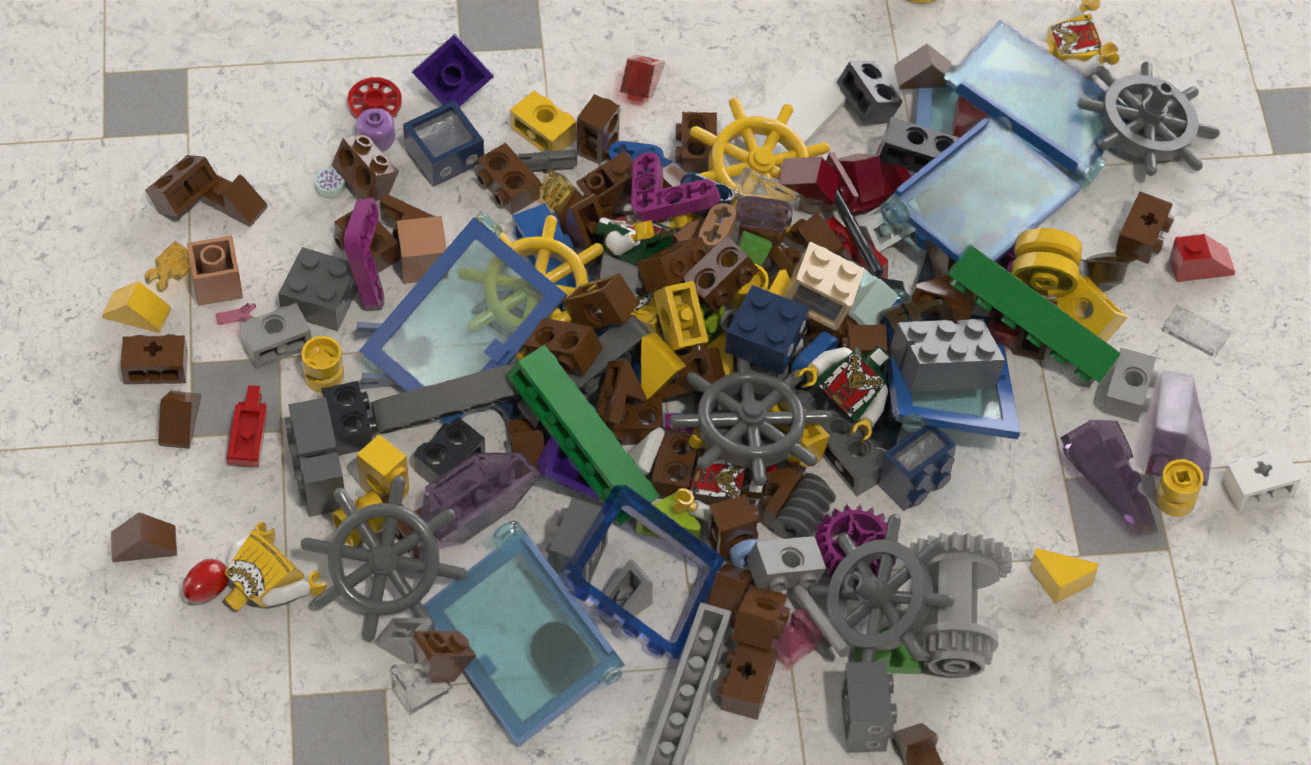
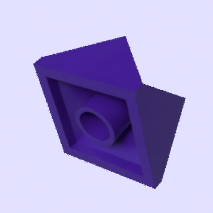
[412,33,494,112]
[536,435,600,501]

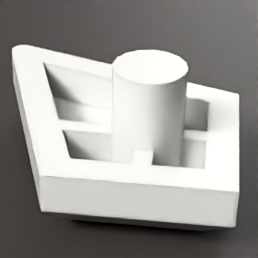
[628,427,665,476]

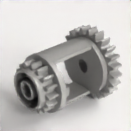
[908,532,1012,677]

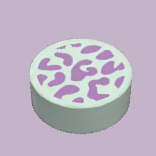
[315,168,345,198]

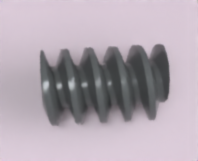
[773,473,836,539]

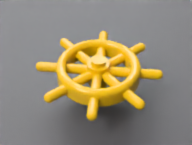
[690,97,830,232]
[458,215,604,360]

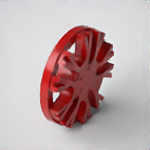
[347,77,402,120]

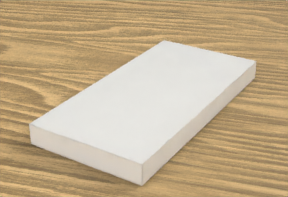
[735,66,848,168]

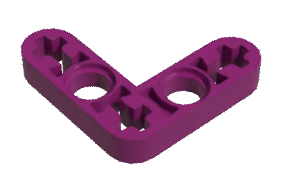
[631,152,720,222]
[344,198,384,310]

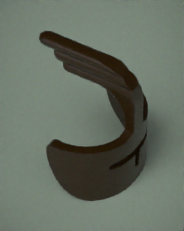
[882,299,955,333]

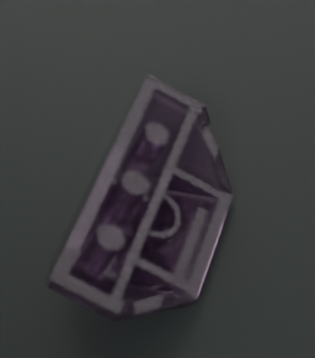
[421,451,541,543]

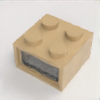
[784,242,865,331]

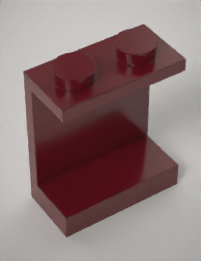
[826,143,911,215]

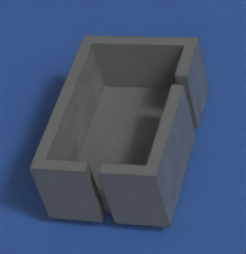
[889,319,1005,392]
[284,397,344,517]

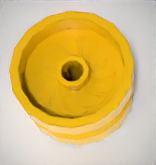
[1011,228,1082,297]

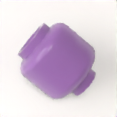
[356,108,395,151]

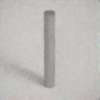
[792,585,851,657]

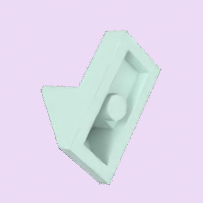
[849,267,898,325]

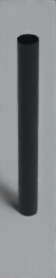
[834,188,884,277]

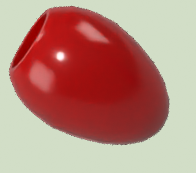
[182,558,229,603]

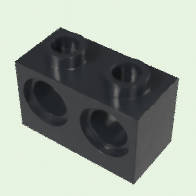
[836,61,903,123]
[321,381,377,456]
[414,416,486,493]

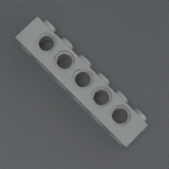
[643,602,732,765]

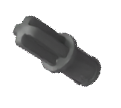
[519,149,578,172]

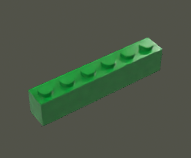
[947,244,1121,384]
[506,345,659,526]

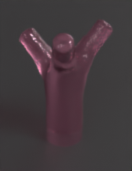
[215,303,256,325]

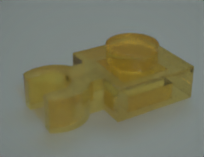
[540,169,576,213]
[144,241,191,293]

